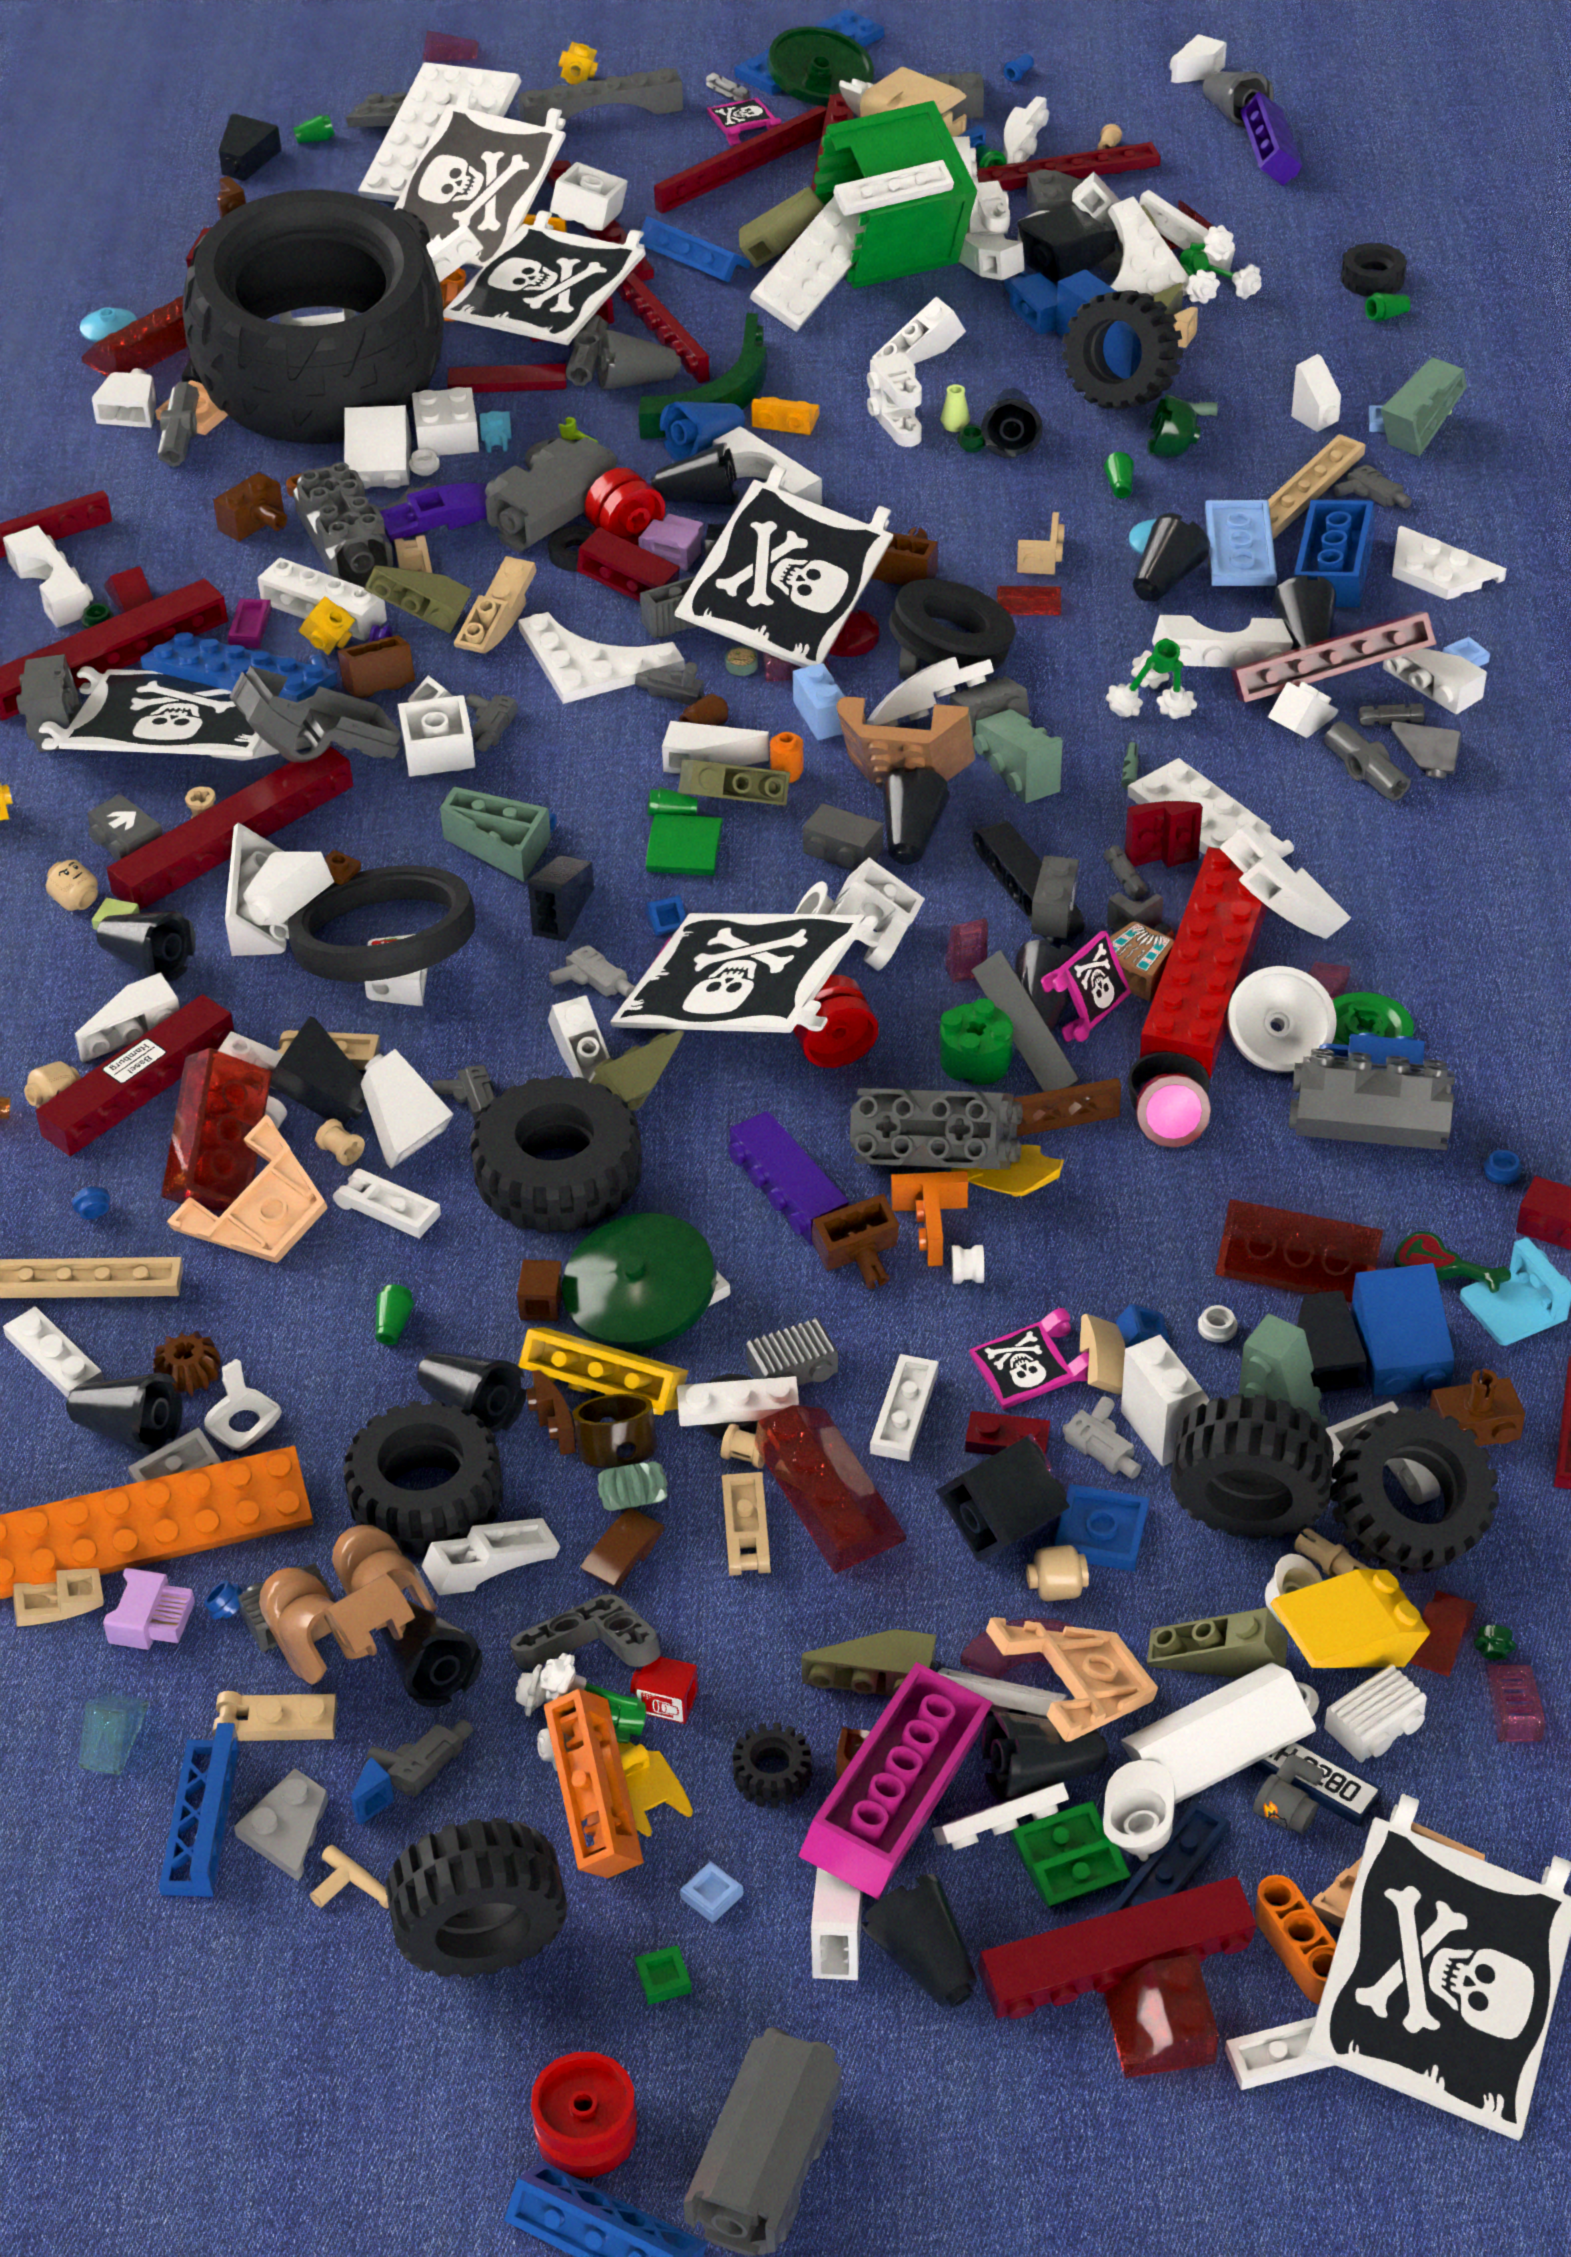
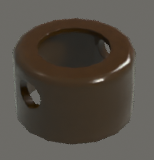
[573,1394,658,1468]

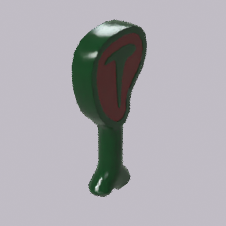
[1394,1231,1511,1293]

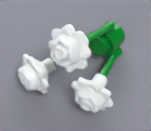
[1180,225,1262,304]
[1105,638,1197,719]
[515,1653,646,1771]

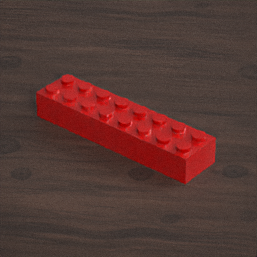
[1139,846,1268,1079]

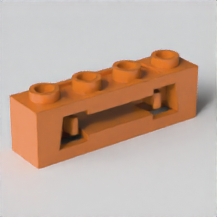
[544,1689,644,1879]

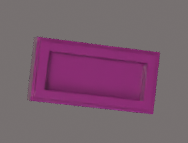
[227,599,272,648]

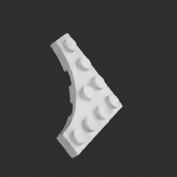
[1108,196,1189,296]
[518,612,685,704]

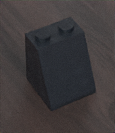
[1017,205,1115,285]
[936,1436,1070,1562]

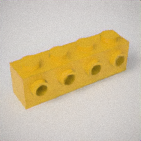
[518,1327,689,1415]

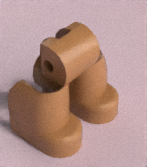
[259,1525,438,1684]

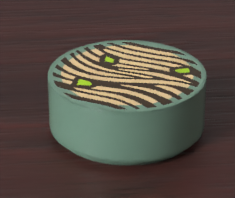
[725,646,758,676]

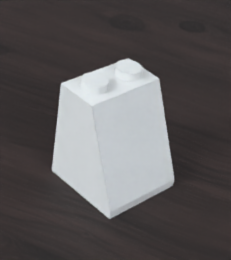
[344,405,412,489]
[1121,1335,1210,1466]

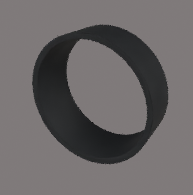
[1128,1052,1209,1111]

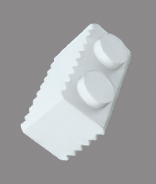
[1324,1664,1427,1763]

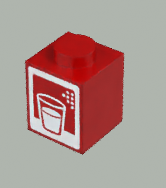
[630,1656,699,1724]

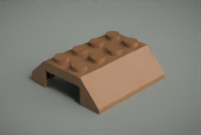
[836,697,975,788]

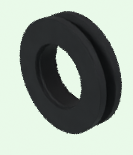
[889,579,1016,670]

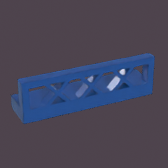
[639,216,751,283]
[159,1723,240,1897]
[504,2161,707,2257]

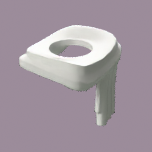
[204,1359,282,1451]

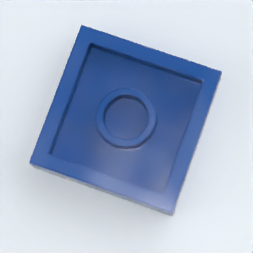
[1054,1484,1150,1572]

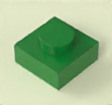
[634,1945,692,2005]

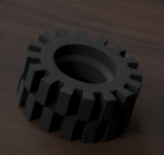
[733,1723,812,1808]

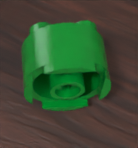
[940,998,1013,1085]

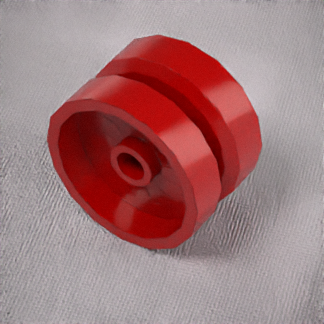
[585,468,665,546]
[793,974,878,1068]
[531,2052,638,2178]

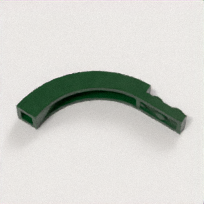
[638,313,767,439]

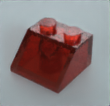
[1104,1954,1219,2078]

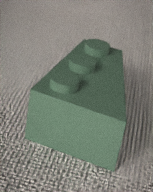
[1381,357,1467,457]
[973,709,1062,804]
[440,786,551,882]
[1239,1313,1329,1429]

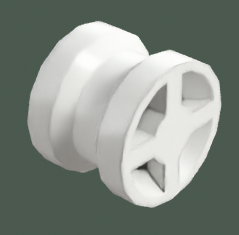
[951,1245,984,1284]

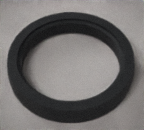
[288,865,476,982]

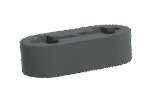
[899,646,921,679]

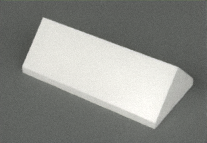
[225,822,287,956]
[1121,1662,1316,1805]

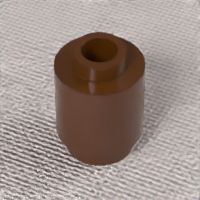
[679,693,729,726]

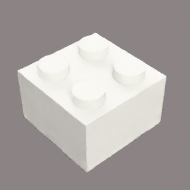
[550,162,628,231]
[412,387,479,456]
[398,695,475,777]

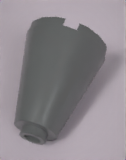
[1203,72,1274,128]
[597,330,681,390]

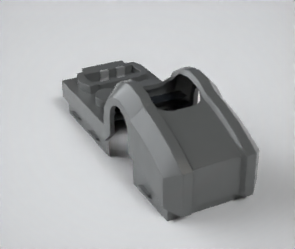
[229,666,402,763]

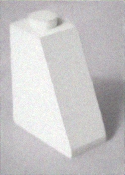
[243,852,334,925]
[360,1049,453,1169]
[811,1867,863,1980]

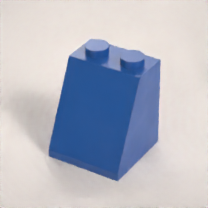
[1350,1263,1455,1396]

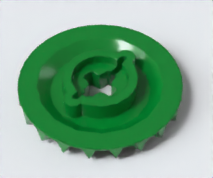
[1332,992,1414,1045]

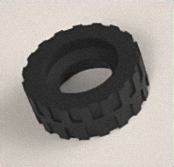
[1341,243,1407,297]

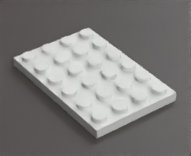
[358,62,522,203]

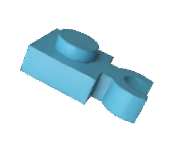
[480,411,512,453]

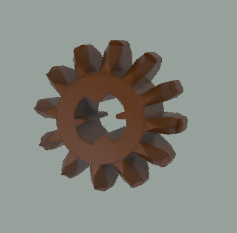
[152,1330,221,1397]

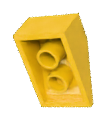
[1270,1569,1431,1668]

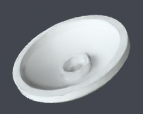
[1227,966,1336,1073]

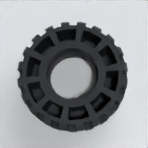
[471,1075,642,1234]

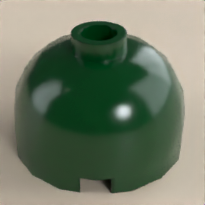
[1147,394,1201,458]

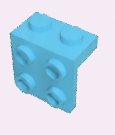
[1460,1237,1571,1346]

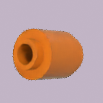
[770,732,804,783]

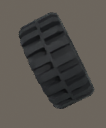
[1062,290,1183,410]
[1170,1394,1334,1539]
[343,1401,503,1558]
[1330,1407,1499,1575]
[386,1818,568,1978]

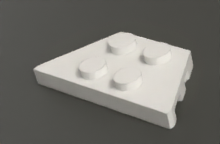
[1392,526,1507,600]

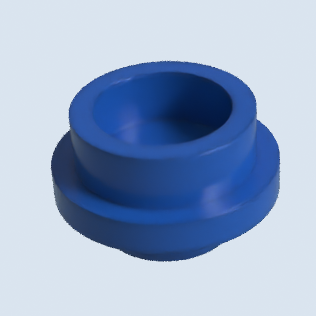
[1483,1150,1522,1185]
[72,1186,110,1220]
[204,1580,243,1620]

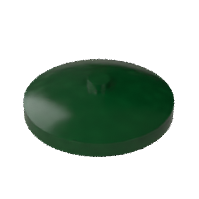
[767,26,874,107]
[562,1213,717,1351]

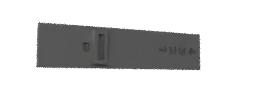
[971,950,1081,1092]

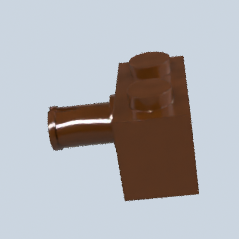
[213,472,288,542]
[870,527,938,586]
[337,635,415,698]
[811,1193,899,1289]
[1429,1369,1525,1447]

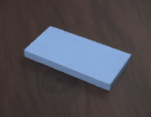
[1205,500,1277,586]

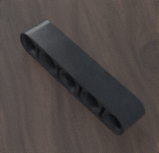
[972,821,1085,944]

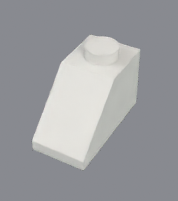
[1291,354,1341,432]

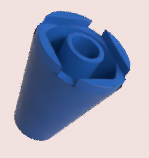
[660,401,745,461]

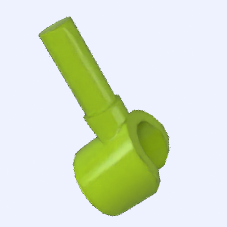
[558,417,598,443]

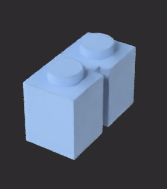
[793,663,845,741]

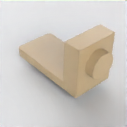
[1017,512,1065,575]

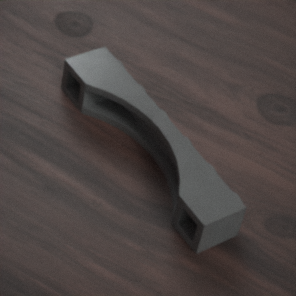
[518,68,683,127]

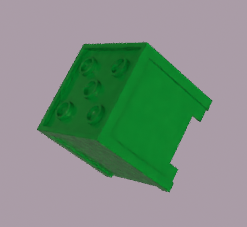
[814,100,977,289]

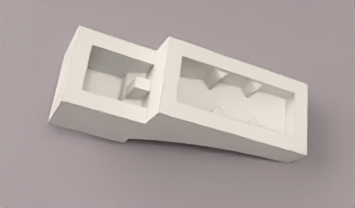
[422,1518,560,1595]

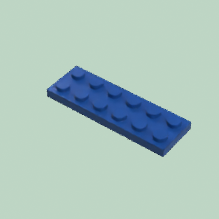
[734,9,884,95]
[141,632,337,703]

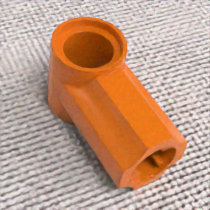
[439,268,466,322]

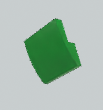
[645,814,723,876]
[1010,1801,1131,1908]

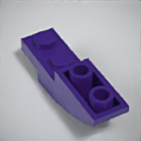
[379,483,488,543]

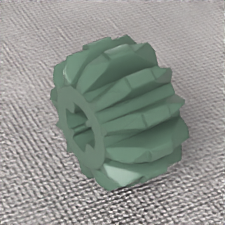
[597,1461,668,1511]

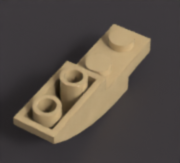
[454,556,537,654]

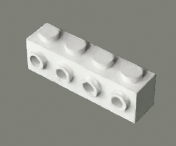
[257,558,387,641]

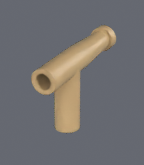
[310,1845,389,1909]

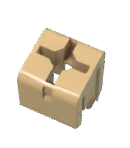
[860,66,967,137]

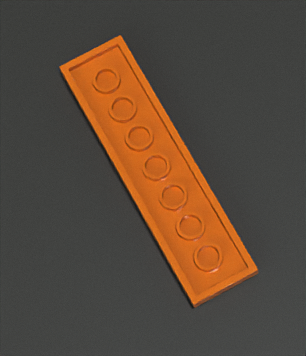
[0,1445,313,1600]

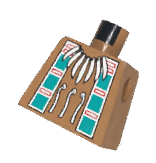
[1109,922,1175,1002]

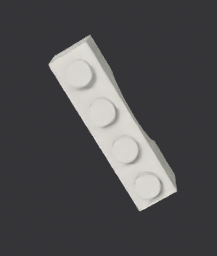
[713,426,822,505]
[3,525,93,628]
[1152,615,1293,667]

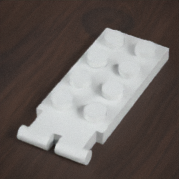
[1128,758,1294,858]

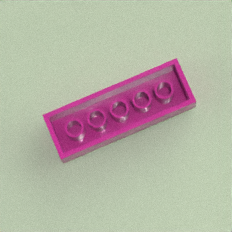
[799,1662,993,1900]

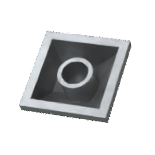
[1391,721,1461,779]

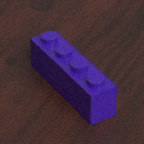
[1240,91,1303,186]
[728,1110,849,1246]

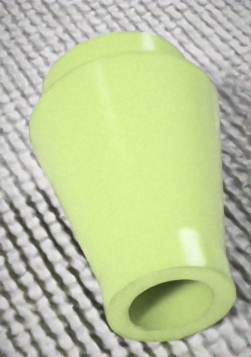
[940,384,970,432]

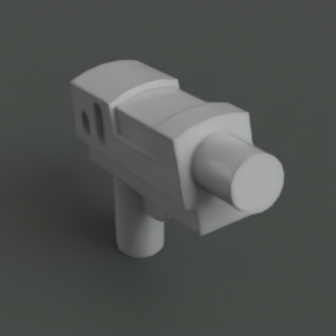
[549,945,635,998]
[1062,1397,1141,1479]

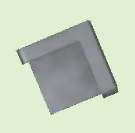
[1107,892,1163,932]

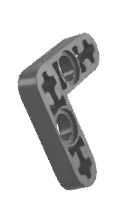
[510,1594,661,1669]

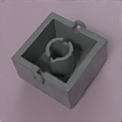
[17,654,82,752]

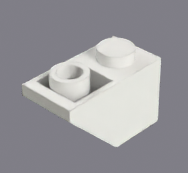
[1170,34,1227,83]
[1072,172,1120,231]
[1268,682,1339,738]

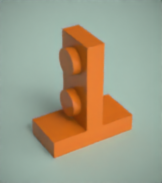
[891,1171,968,1266]

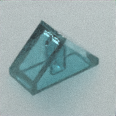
[78,1693,149,1775]

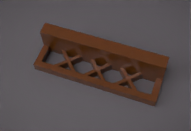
[1013,1078,1121,1137]

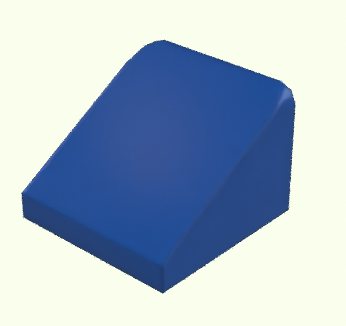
[644,895,687,937]
[1116,1304,1170,1348]
[351,1757,394,1825]

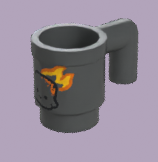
[1253,1755,1325,1835]

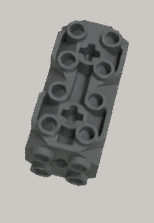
[485,437,617,553]
[293,462,394,588]
[1289,1048,1455,1150]
[850,1088,1023,1169]
[683,2027,842,2256]

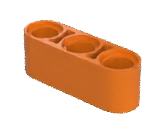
[1255,1875,1337,2005]

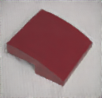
[1125,801,1203,868]

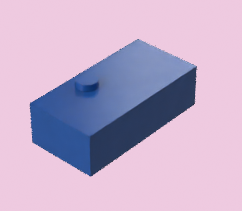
[1056,269,1142,379]
[1294,500,1375,608]

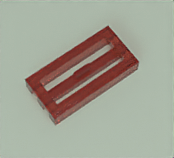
[997,586,1061,615]

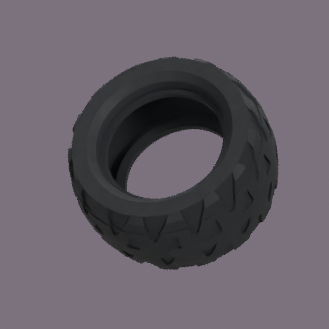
[182,189,444,444]

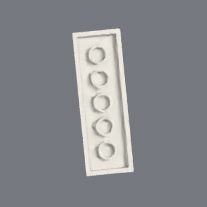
[750,195,865,332]

